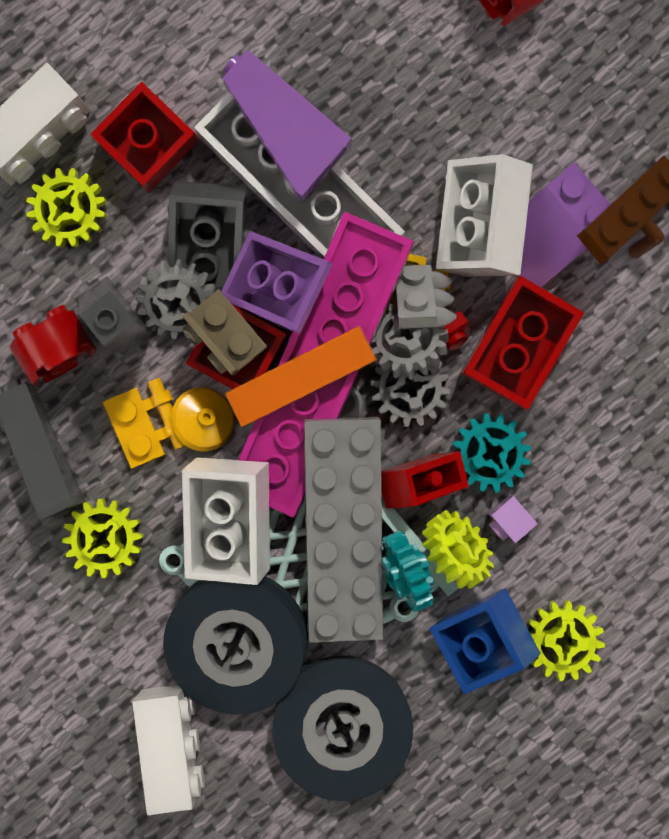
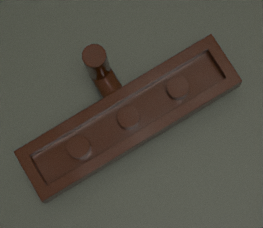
[576,155,669,264]

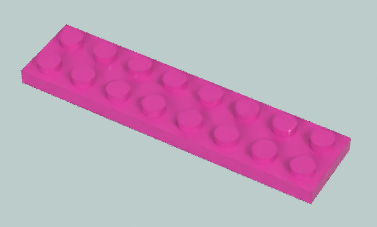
[238,211,415,518]

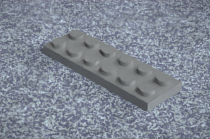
[304,417,383,643]

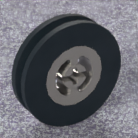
[163,576,308,714]
[272,655,413,801]

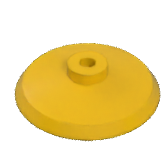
[171,387,234,452]

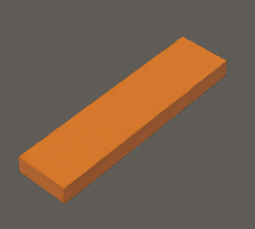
[225,326,377,427]

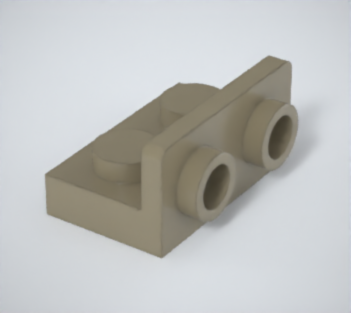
[182,289,268,376]

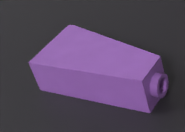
[223,49,352,202]

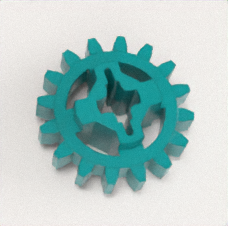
[452,413,531,493]
[381,530,434,612]

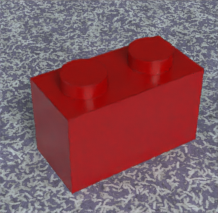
[381,451,469,509]

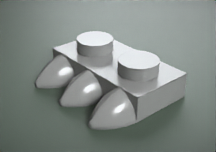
[395,265,456,329]

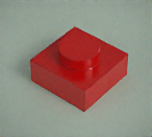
[444,310,472,351]

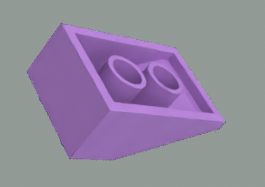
[516,163,610,287]
[221,231,333,334]

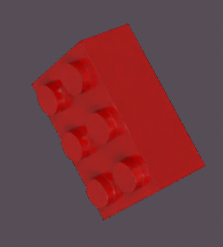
[460,275,584,410]

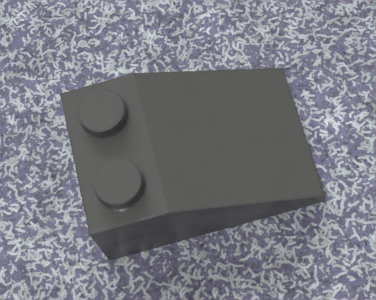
[167,181,248,300]

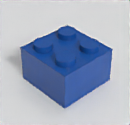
[429,588,541,694]

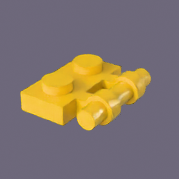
[103,378,185,469]

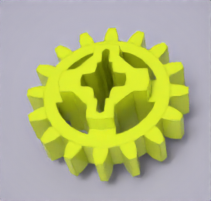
[26,168,107,249]
[62,498,144,578]
[422,510,494,589]
[527,600,605,681]

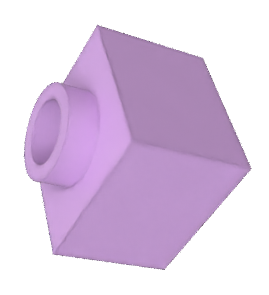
[488,495,537,543]

